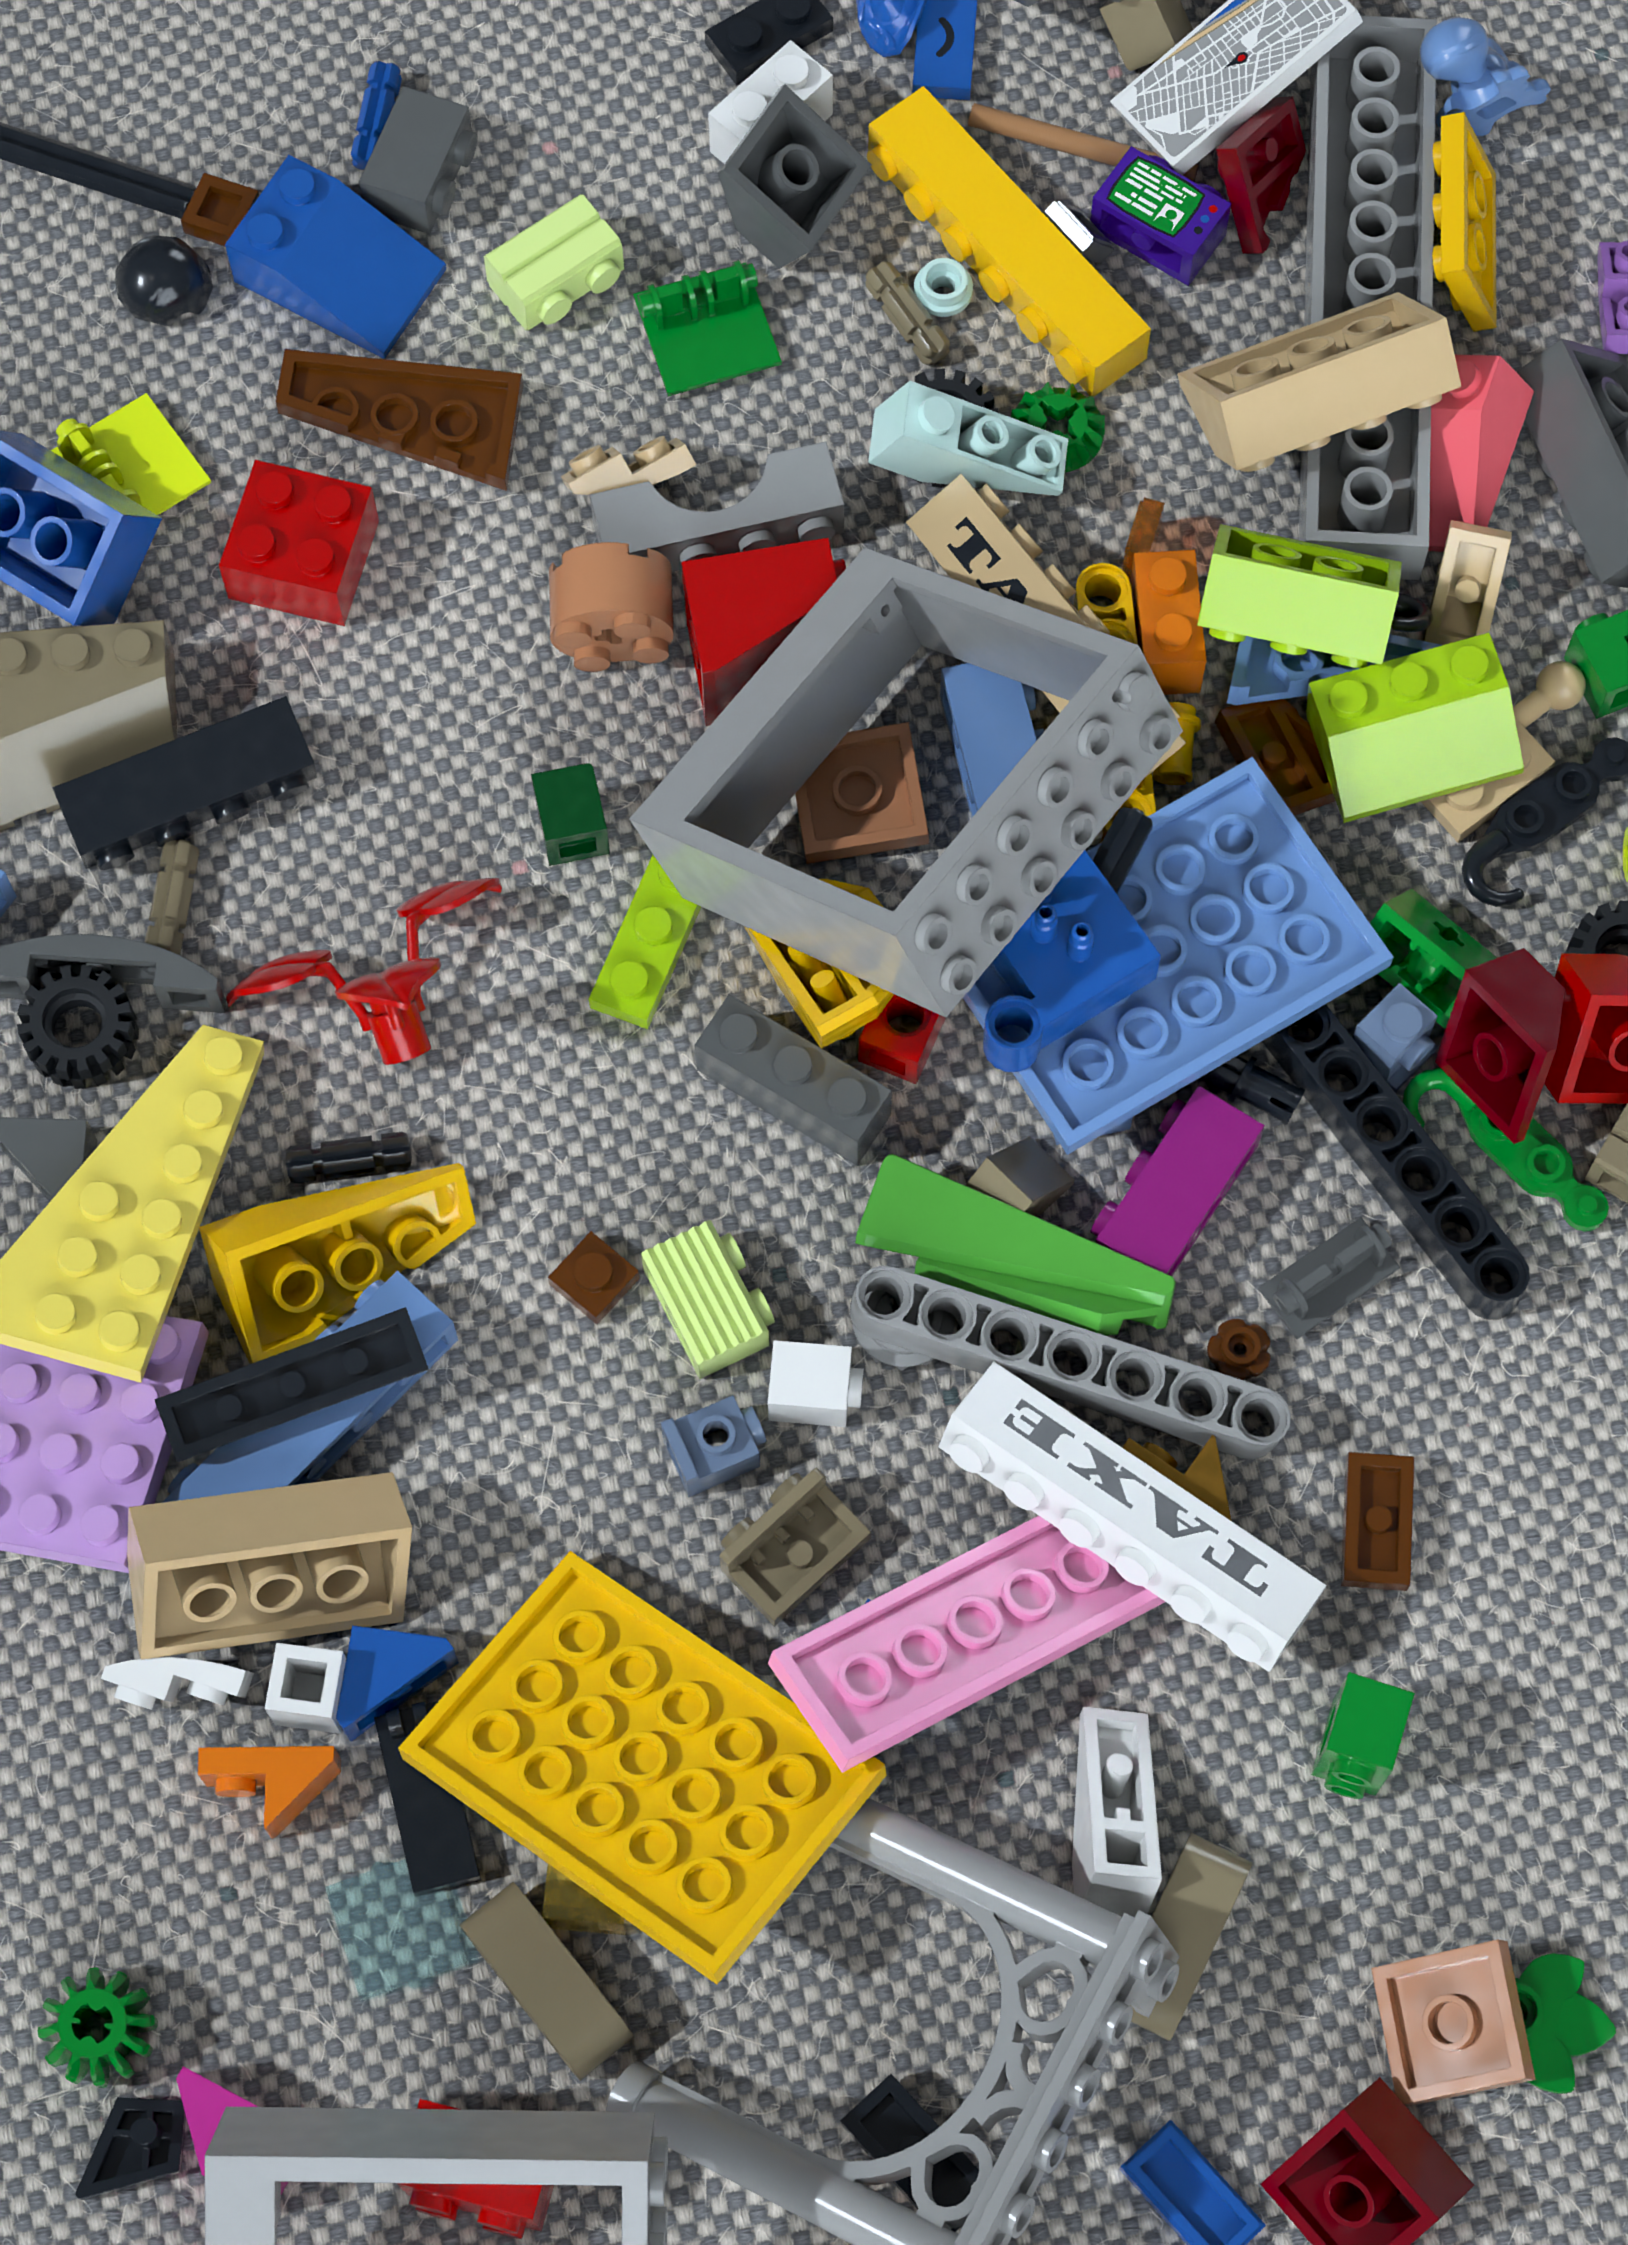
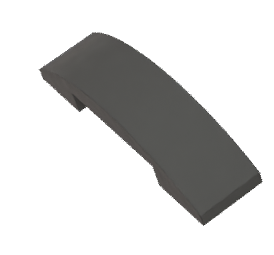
[0,934,226,1013]

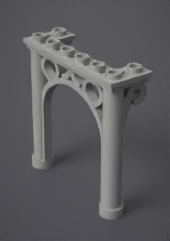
[606,1798,1180,2245]

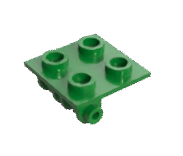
[633,260,782,397]

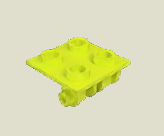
[51,393,212,515]

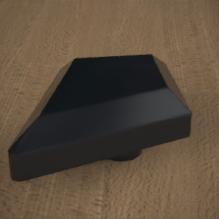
[76,2097,186,2200]

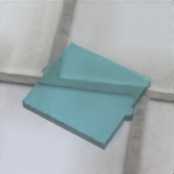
[325,1859,468,2001]

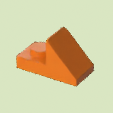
[198,1746,341,1838]

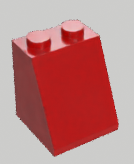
[681,538,846,726]

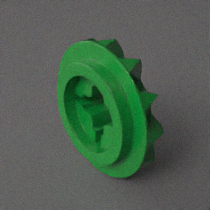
[1011,382,1105,473]

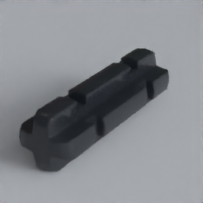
[285,1131,412,1183]

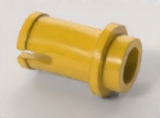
[1153,702,1201,785]

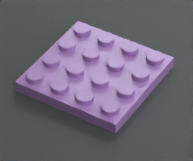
[0,1316,209,1573]

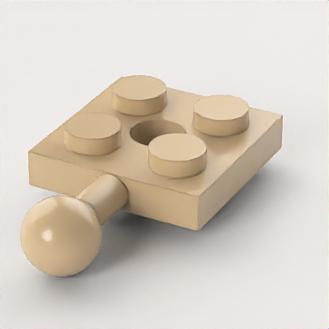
[1421,661,1586,843]

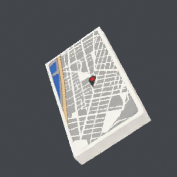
[1110,0,1363,175]

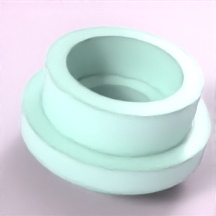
[914,258,973,317]

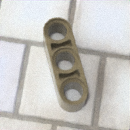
[1130,1832,1253,2041]
[459,1882,634,2081]

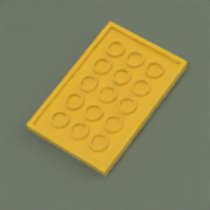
[398,1551,887,1985]

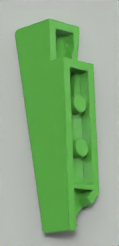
[855,1154,1176,1336]

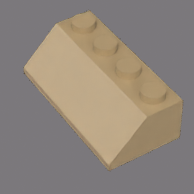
[1177,292,1462,472]
[127,1472,412,1660]

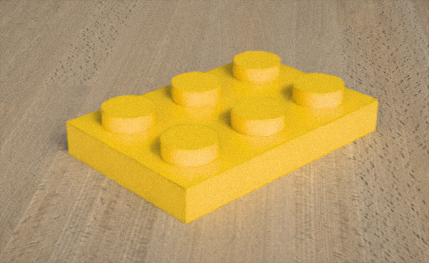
[1432,112,1497,332]

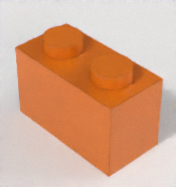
[1130,550,1206,695]

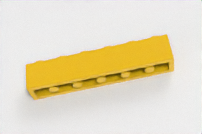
[867,86,1151,396]

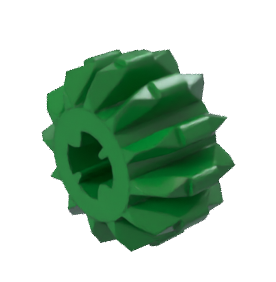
[38,1967,158,2088]

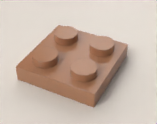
[795,722,929,864]
[1371,1939,1536,2107]

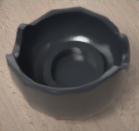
[115,235,213,326]

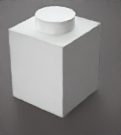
[768,1340,864,1427]
[265,1643,346,1734]

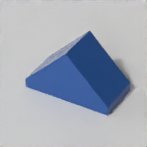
[336,1625,459,1742]

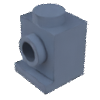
[1353,983,1438,1093]
[661,1395,767,1497]

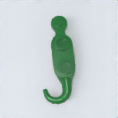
[1402,1067,1609,1232]

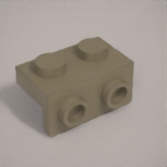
[719,1467,871,1627]

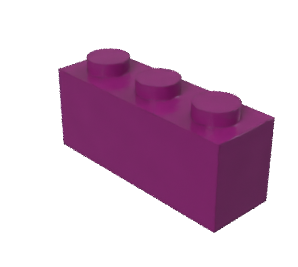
[1090,1086,1265,1276]

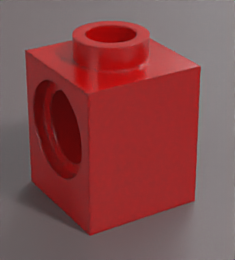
[858,994,946,1084]

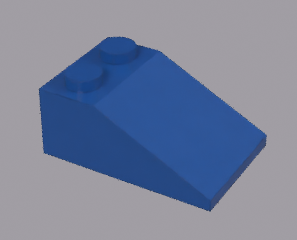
[225,155,446,359]

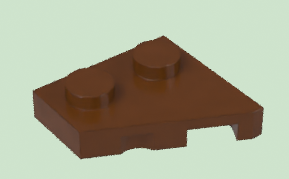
[1214,699,1336,816]

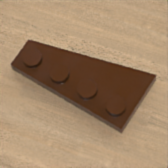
[275,349,523,491]

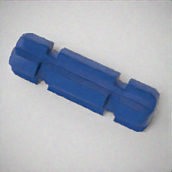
[351,61,402,170]

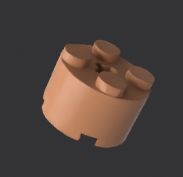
[549,542,674,672]

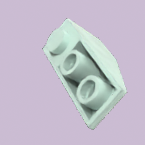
[868,381,1068,496]

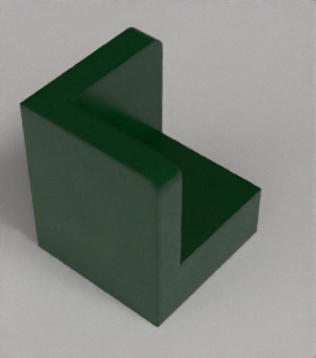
[531,763,610,866]

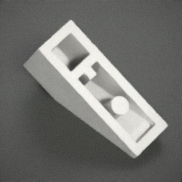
[1072,1707,1162,1917]

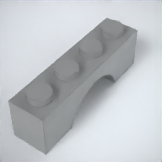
[590,441,844,572]

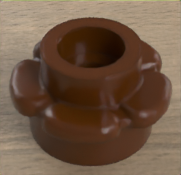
[1207,1319,1271,1381]

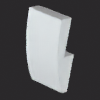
[101,1657,254,1710]

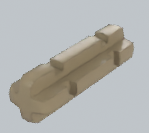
[865,261,950,366]
[144,839,199,955]

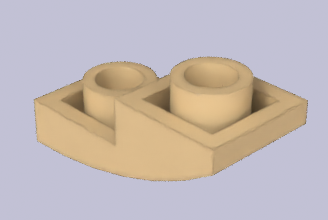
[561,436,696,495]

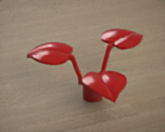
[225,878,502,1065]

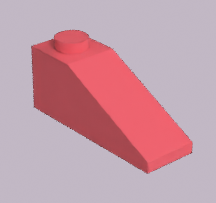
[1428,354,1534,552]

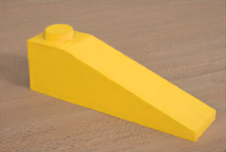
[199,1163,476,1364]

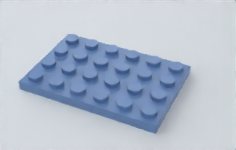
[963,757,1393,1155]

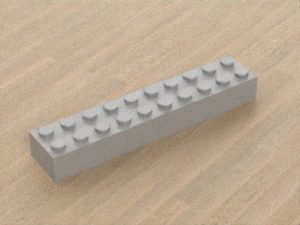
[1299,15,1437,580]

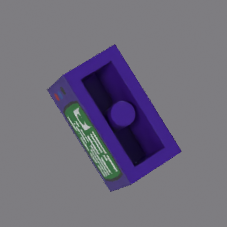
[1090,146,1231,286]

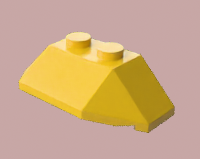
[744,879,894,1049]

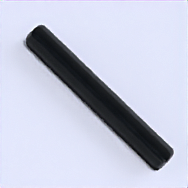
[0,122,196,219]

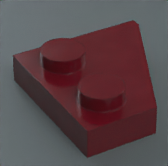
[1216,96,1306,254]

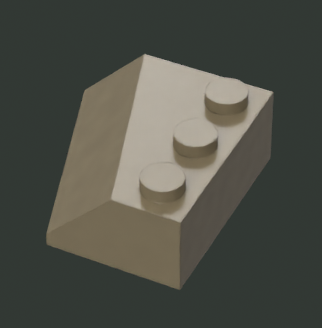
[0,620,177,832]

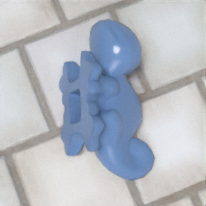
[1420,17,1551,136]

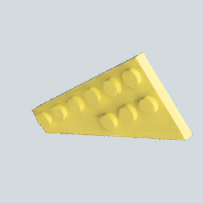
[0,1025,264,1383]

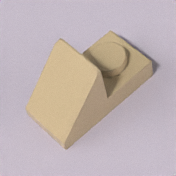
[1424,520,1512,645]

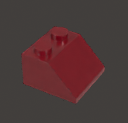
[1435,948,1565,1144]
[1260,2077,1475,2245]

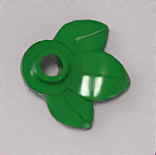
[1515,1953,1616,2094]

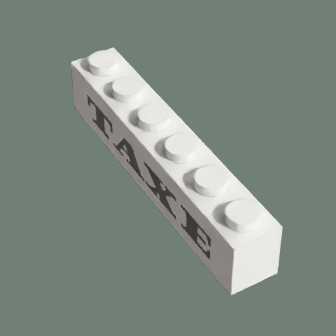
[938,1362,1327,1672]

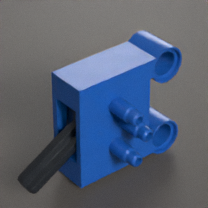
[983,807,1161,1072]

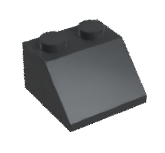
[718,84,872,269]

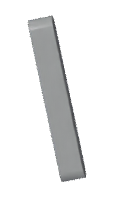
[849,1266,1291,1460]

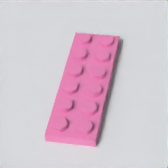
[768,1516,1165,1773]

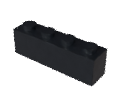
[52,696,317,870]

